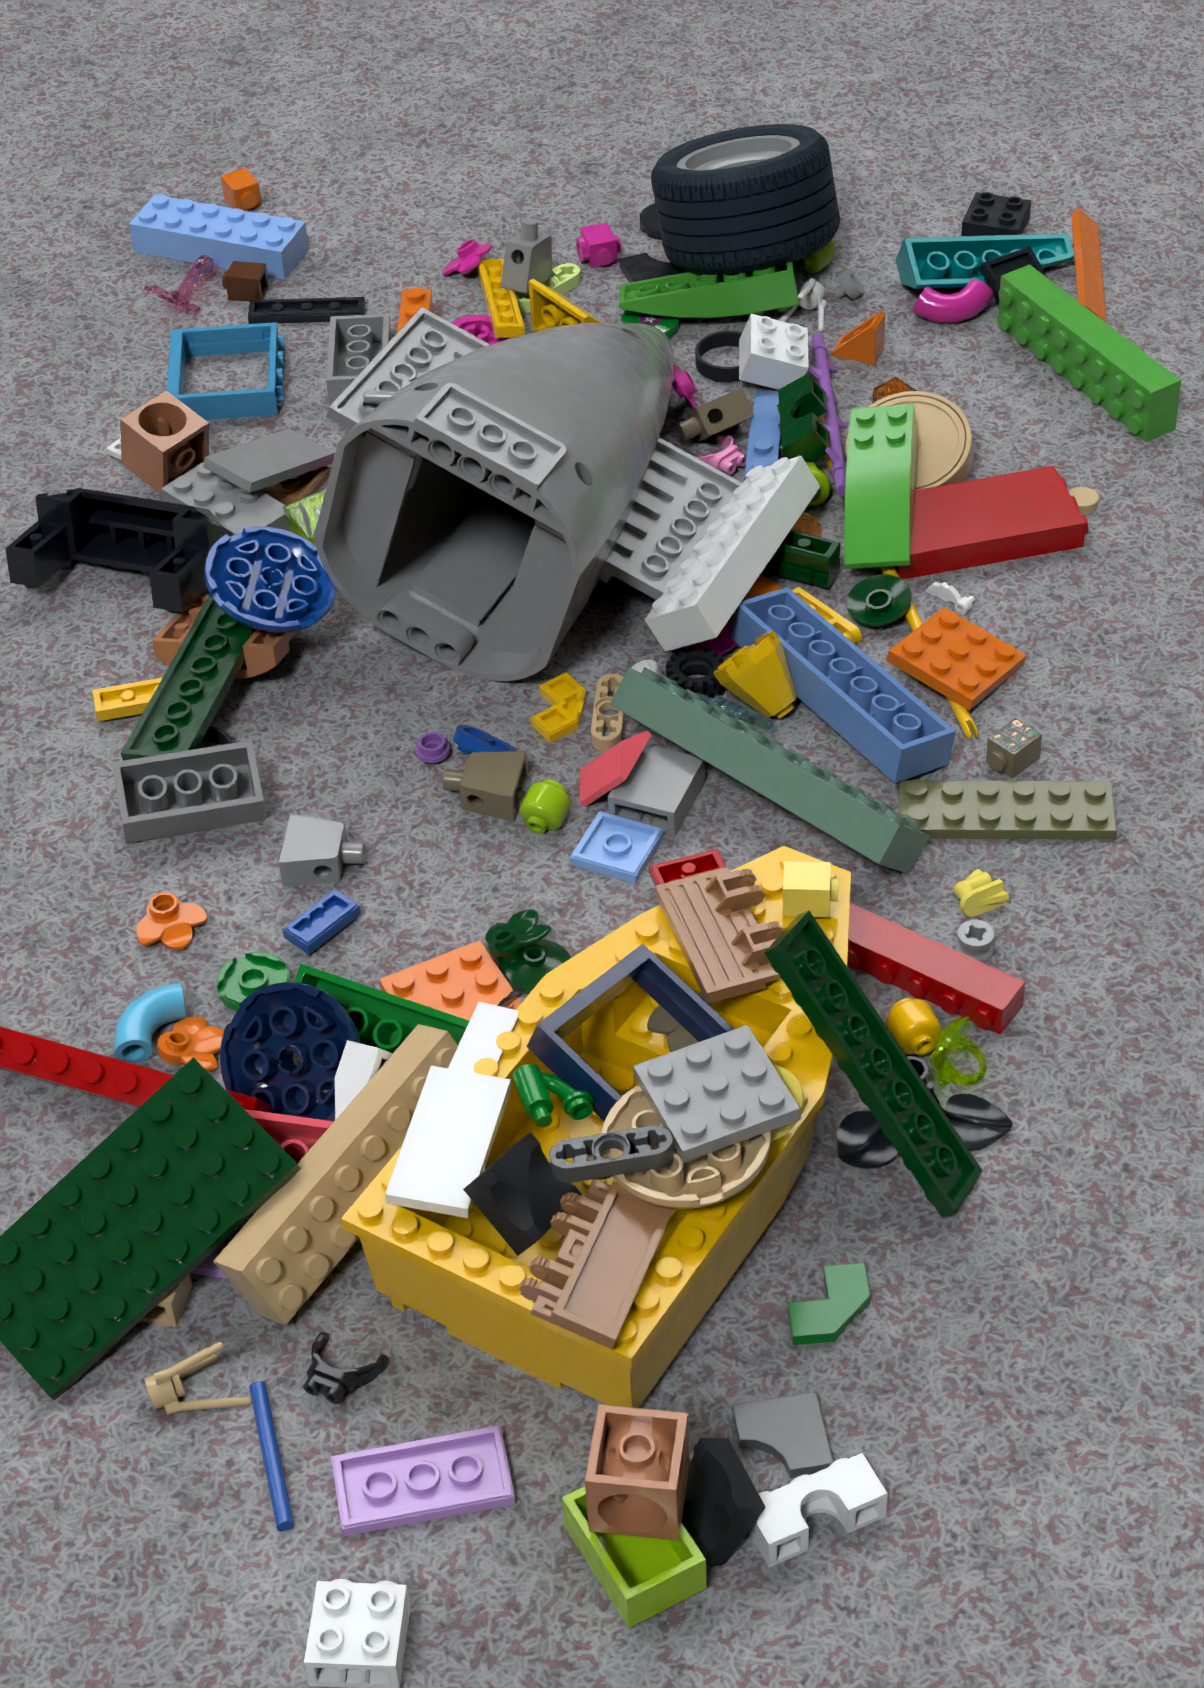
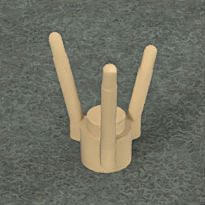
[144,1342,252,1416]

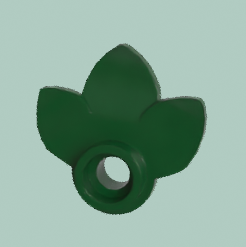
[485,909,552,962]

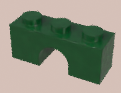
[777,373,831,462]

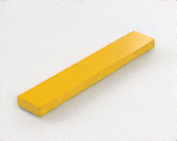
[477,259,525,338]

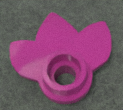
[442,239,493,276]
[672,364,699,409]

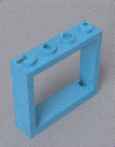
[167,322,285,420]

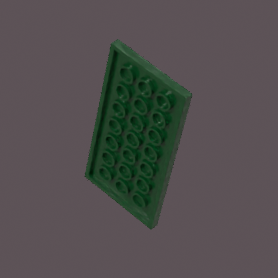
[0,1057,301,1400]

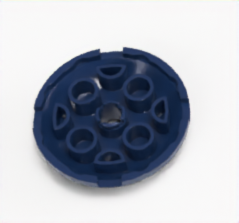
[220,982,361,1121]

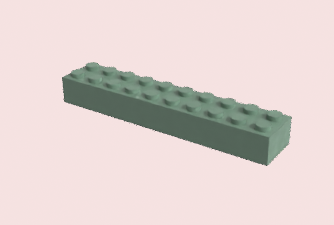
[610,667,930,874]

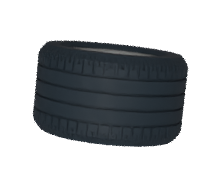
[651,124,840,275]

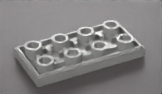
[203,428,335,494]

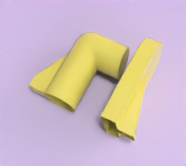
[953,869,1009,917]

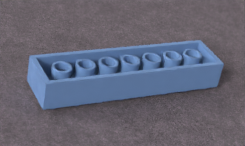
[729,587,956,783]

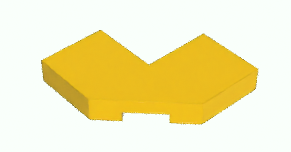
[530,672,586,743]

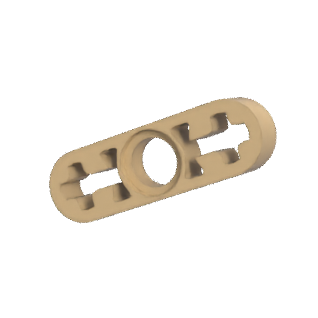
[591,674,625,751]

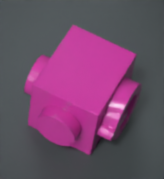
[576,222,621,269]

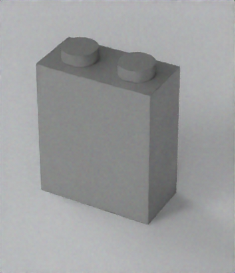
[608,744,705,837]

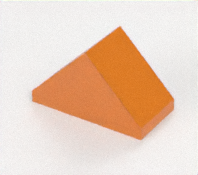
[831,310,885,365]

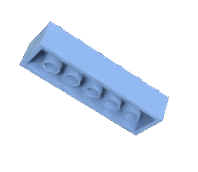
[129,195,309,280]

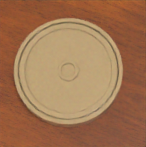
[846,391,974,490]

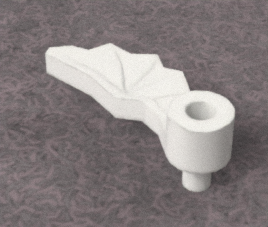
[925,581,975,615]

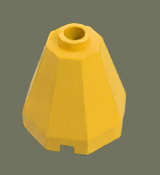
[713,630,797,719]

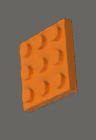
[886,607,1027,711]
[379,940,522,1021]

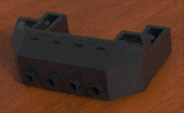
[5,488,225,613]

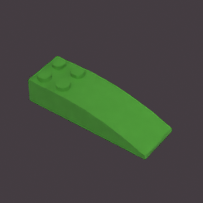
[619,262,799,318]
[844,404,918,569]

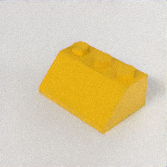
[529,279,603,331]

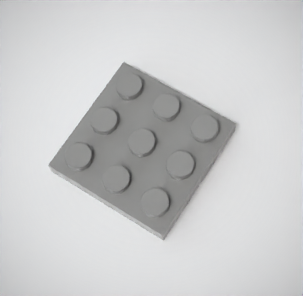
[633,1025,801,1163]

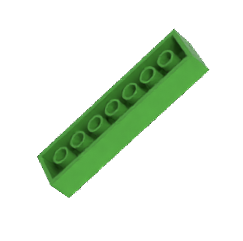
[997,265,1181,442]

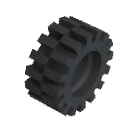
[666,647,725,704]

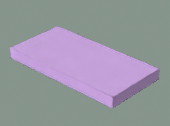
[331,1425,516,1537]

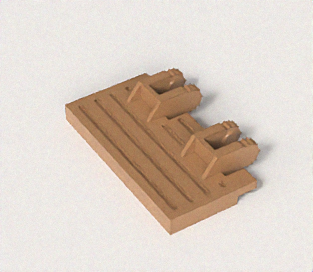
[655,867,783,1004]
[519,1179,674,1349]

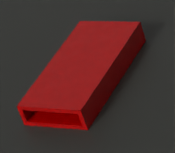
[894,466,1089,580]

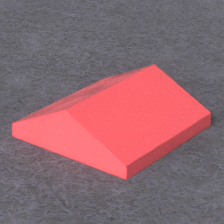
[579,730,651,807]

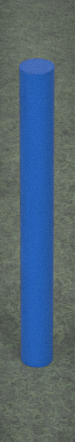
[249,1381,294,1532]

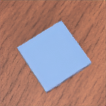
[570,811,664,884]

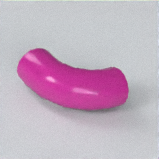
[913,279,994,324]

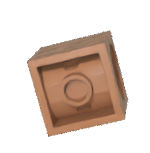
[120,391,209,494]
[585,1404,690,1541]

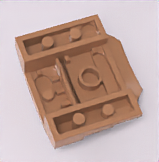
[152,595,298,679]

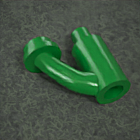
[512,1064,594,1128]

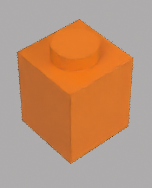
[220,168,262,211]

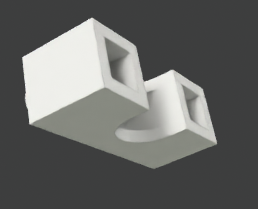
[749,1453,888,1567]

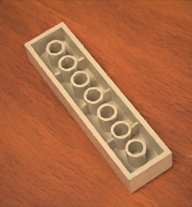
[213,1024,458,1325]

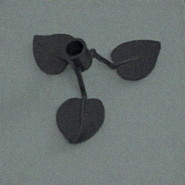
[836,1053,1013,1168]

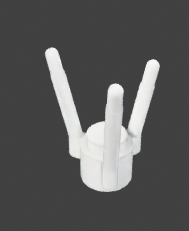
[778,278,827,331]

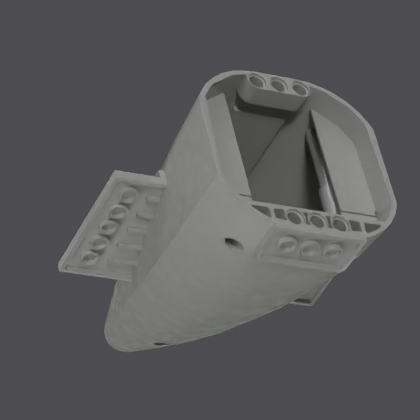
[314,307,743,681]

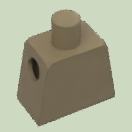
[677,388,754,442]
[443,751,528,821]

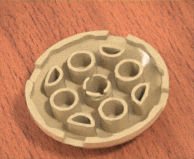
[601,1085,771,1209]

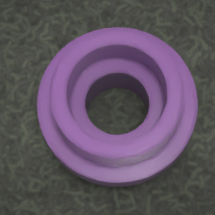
[415,732,450,763]

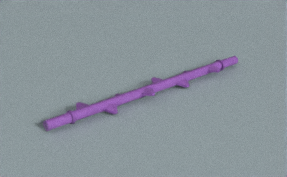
[808,332,847,496]

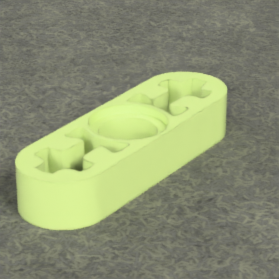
[515,263,581,313]

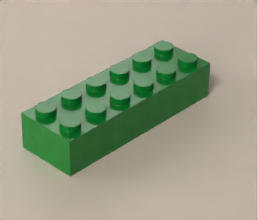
[294,963,469,1053]

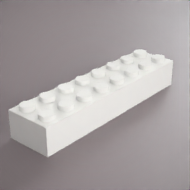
[645,456,820,652]

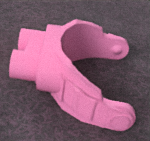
[696,434,747,475]

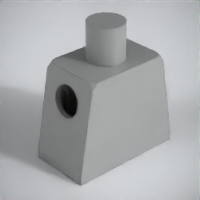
[501,218,553,294]
[279,815,366,886]

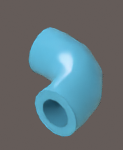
[113,982,186,1063]

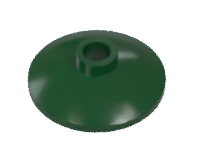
[846,574,912,627]
[498,939,571,995]

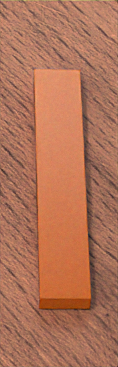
[1071,208,1107,323]

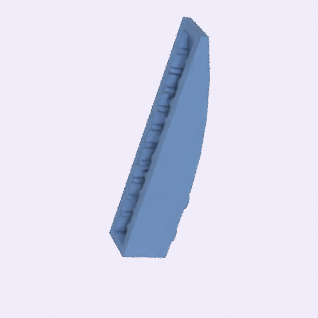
[744,390,782,481]

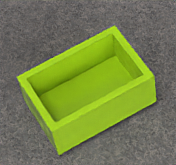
[562,1486,707,1629]

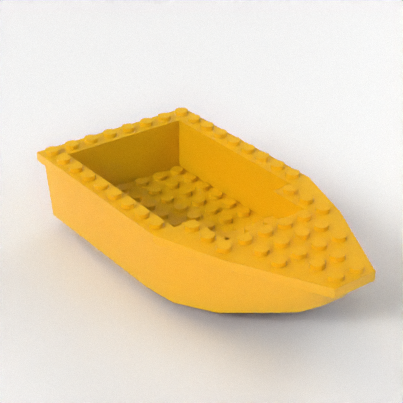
[341,846,851,1408]

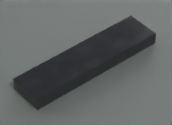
[248,297,366,324]

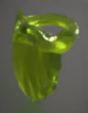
[929,1016,987,1086]

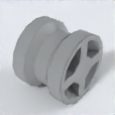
[956,919,994,964]

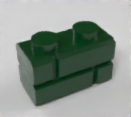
[767,530,841,588]

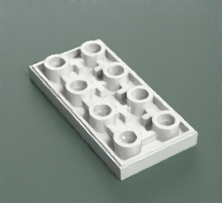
[385,1066,511,1218]

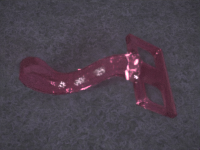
[144,255,214,312]

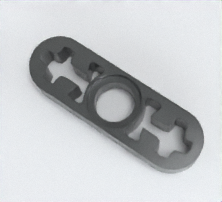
[549,1125,674,1183]

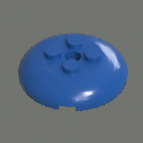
[204,526,337,633]

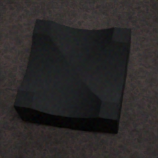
[961,192,1031,236]
[463,1132,582,1256]
[681,1438,766,1566]

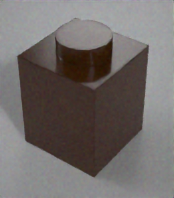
[222,261,269,302]

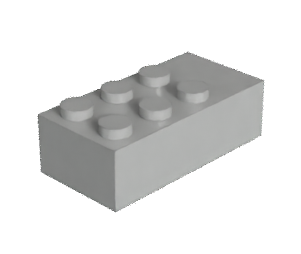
[326,313,392,406]
[161,462,296,537]
[112,740,265,843]

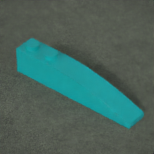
[895,233,1074,289]

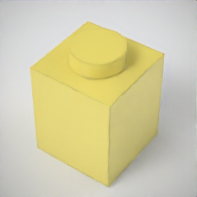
[783,861,838,917]

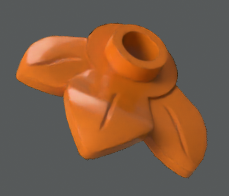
[136,892,208,950]
[157,1017,224,1071]

